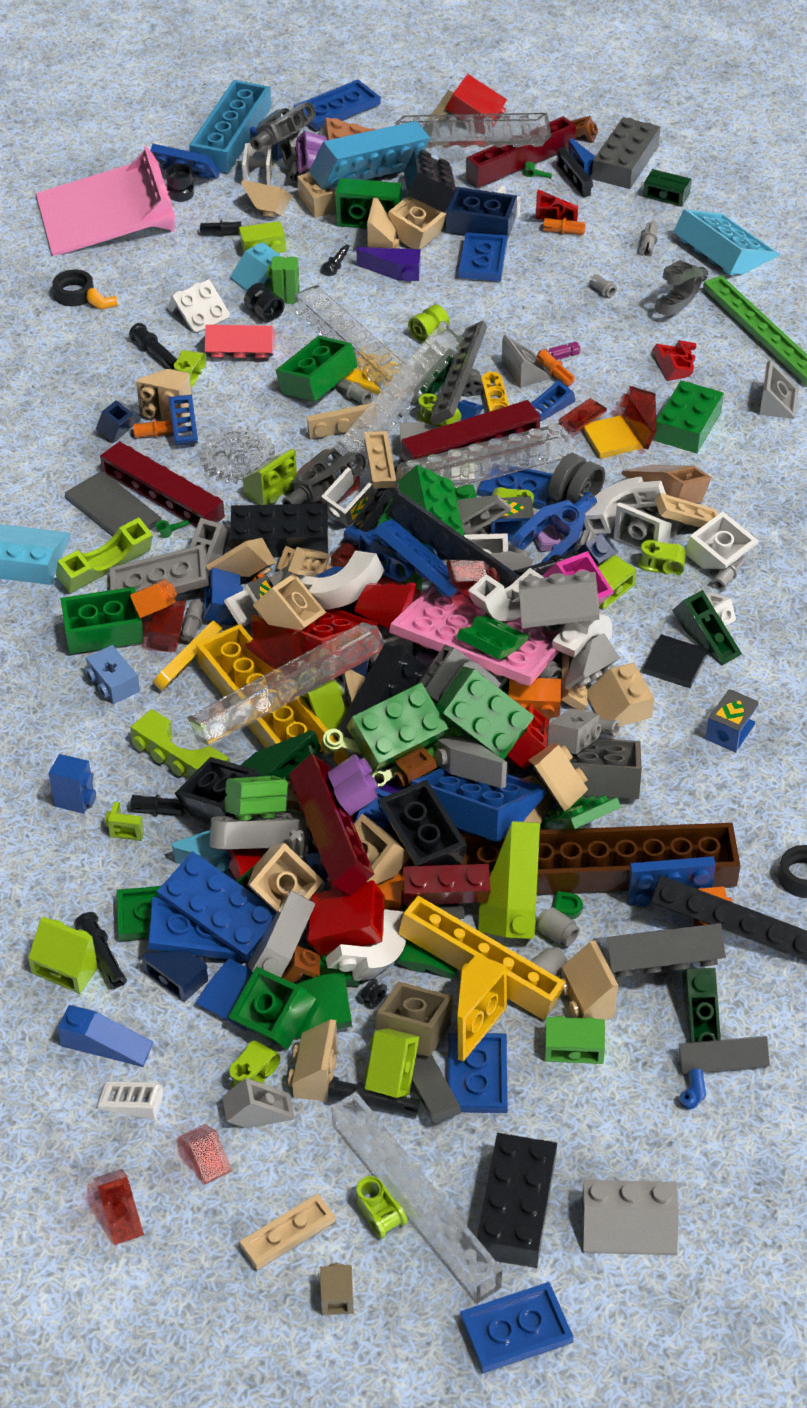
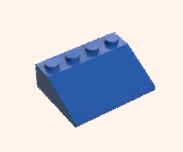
[411,768,548,842]

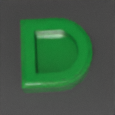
[554,891,583,920]

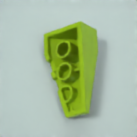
[478,821,540,939]

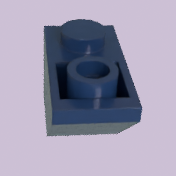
[96,400,142,443]

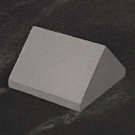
[502,334,552,388]
[760,360,799,419]

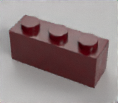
[402,864,491,905]

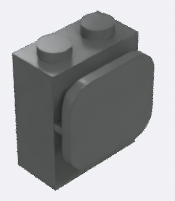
[417,644,501,704]

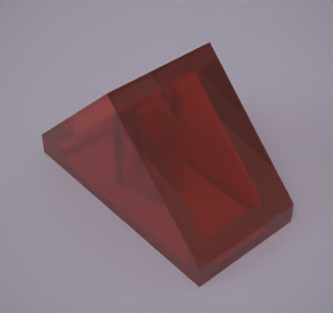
[178,1124,232,1184]

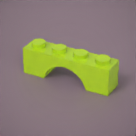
[56,517,153,594]
[130,709,230,779]

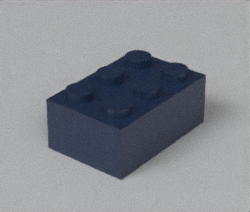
[446,187,517,238]

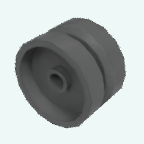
[548,452,605,504]

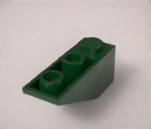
[682,968,721,1042]

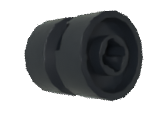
[166,163,194,202]
[244,283,285,323]

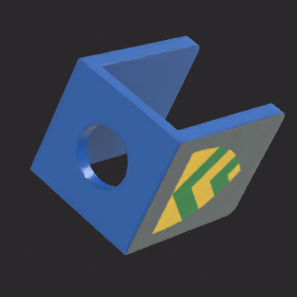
[489,497,534,542]
[705,689,759,753]

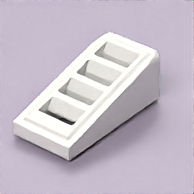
[97,1082,163,1120]

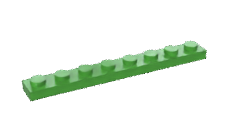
[703,275,807,386]

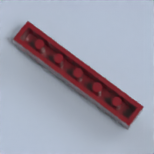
[466,116,576,188]
[401,400,541,470]
[100,441,225,527]
[289,754,374,895]

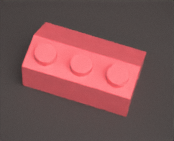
[205,325,276,359]

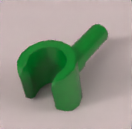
[524,162,552,178]
[156,520,189,538]

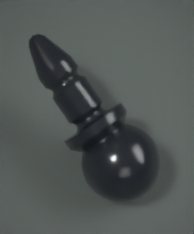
[321,244,349,276]

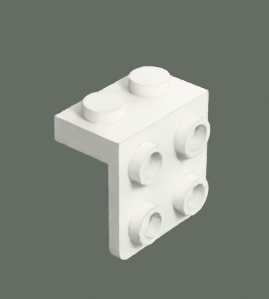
[167,280,230,333]

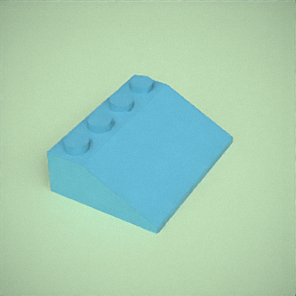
[673,209,780,275]
[0,524,71,585]

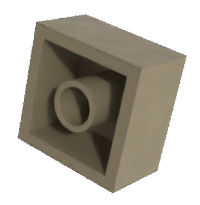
[376,982,453,1057]

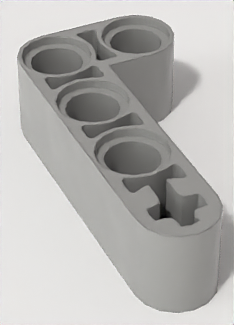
[209,808,311,849]

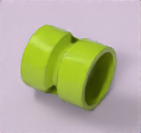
[408,304,450,343]

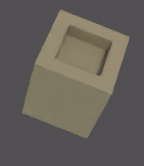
[320,1263,354,1315]

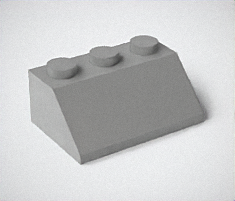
[519,570,600,628]
[582,1180,679,1255]

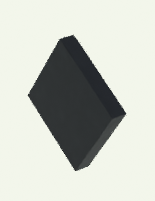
[643,634,708,689]

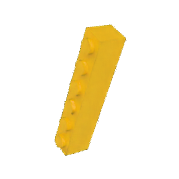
[398,896,565,1021]

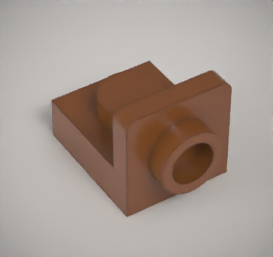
[571,116,598,143]
[395,746,437,788]
[281,946,320,983]

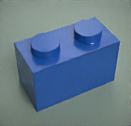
[204,567,243,625]
[48,754,96,814]

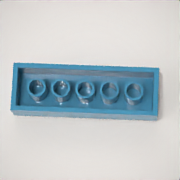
[189,80,272,173]
[309,121,430,189]

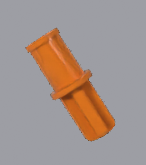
[543,218,586,235]
[536,349,575,387]
[133,419,180,438]

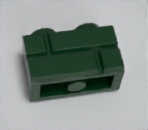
[643,169,692,207]

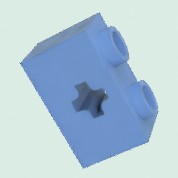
[85,645,140,704]

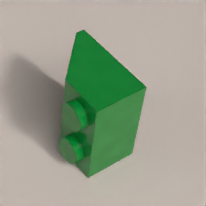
[228,966,316,1050]

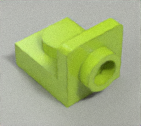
[105,802,144,841]

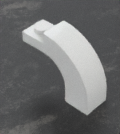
[584,477,666,534]
[296,551,385,609]
[468,568,544,621]
[552,612,612,658]
[326,909,406,981]

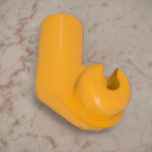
[87,288,118,309]

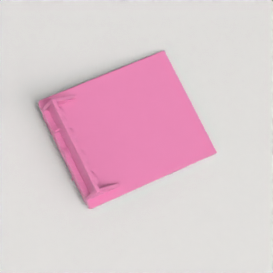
[36,146,176,256]

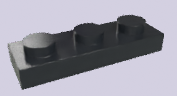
[556,147,593,198]

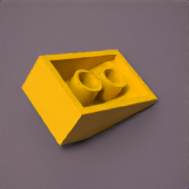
[457,954,507,1061]

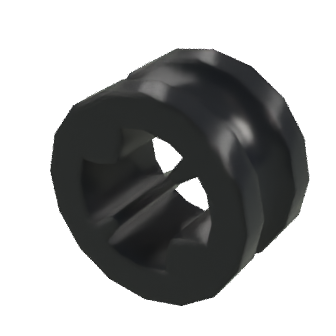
[361,978,387,1008]

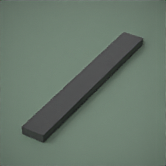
[430,320,488,425]

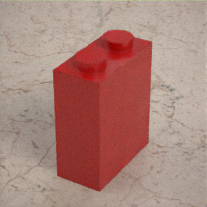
[445,74,507,133]
[306,880,385,956]

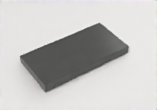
[65,471,161,536]

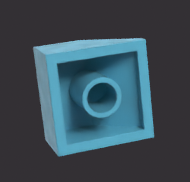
[230,242,281,291]

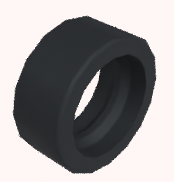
[52,269,94,307]
[778,845,807,898]

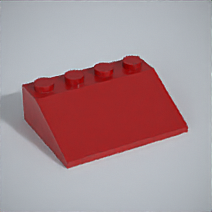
[252,608,377,671]

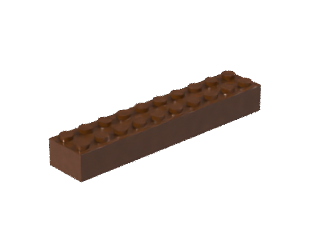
[459,822,741,894]

